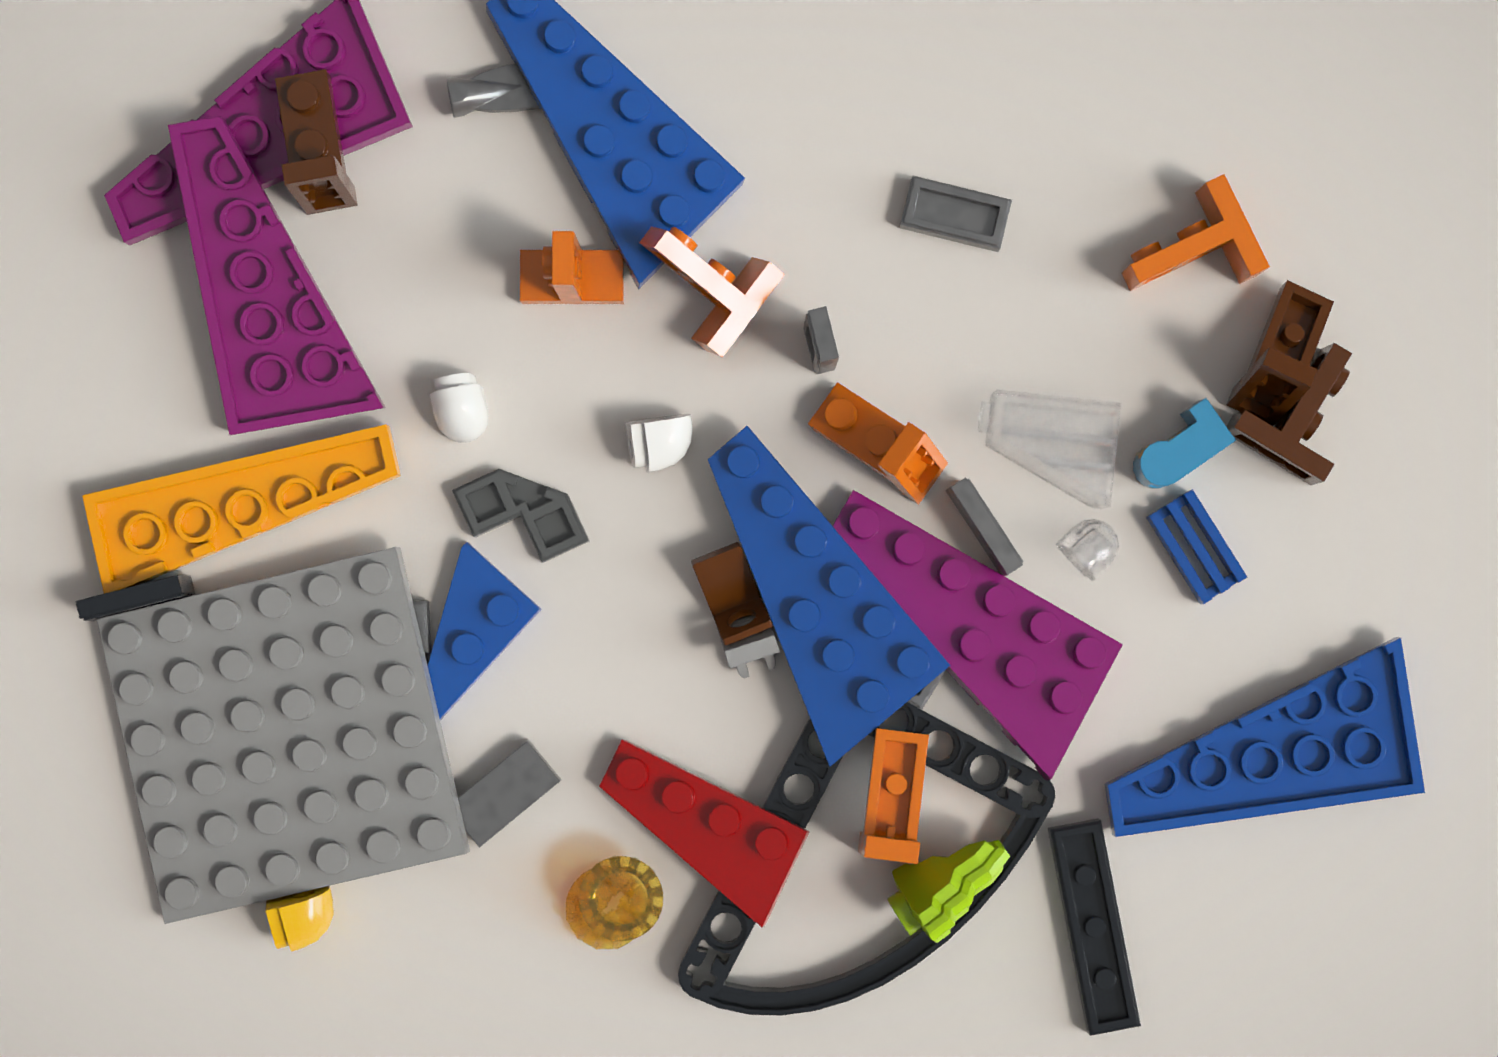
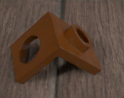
[691,542,773,646]

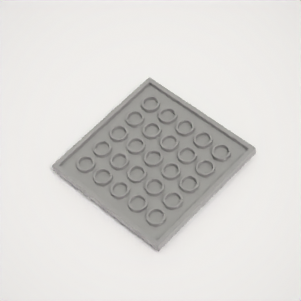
[97,547,470,924]

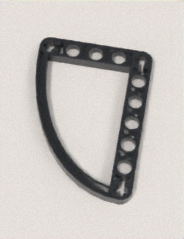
[678,702,1055,1016]

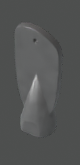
[446,63,539,118]

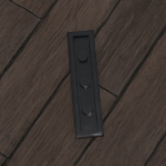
[1048,818,1141,1036]

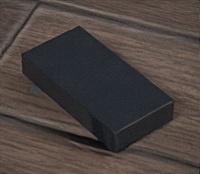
[75,575,195,621]

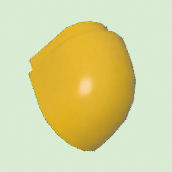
[265,886,334,952]

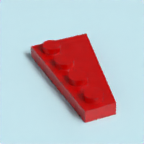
[599,739,810,927]

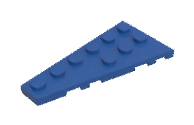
[486,0,745,290]
[708,426,950,767]
[1104,637,1425,837]

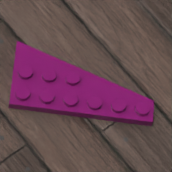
[104,0,413,246]
[168,116,386,436]
[833,490,1123,781]

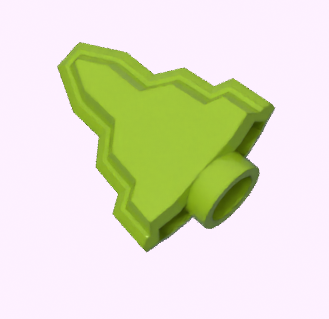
[887,840,1010,943]

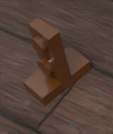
[275,69,358,215]
[1226,280,1334,426]
[1227,343,1352,485]

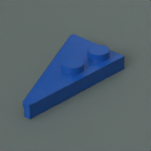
[428,542,542,721]

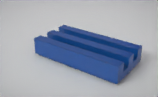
[1146,489,1247,605]

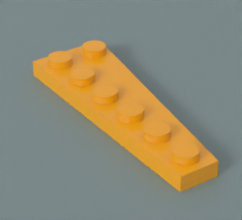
[82,424,401,594]

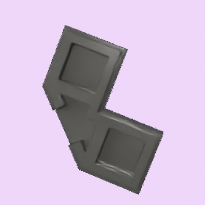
[452,469,590,563]

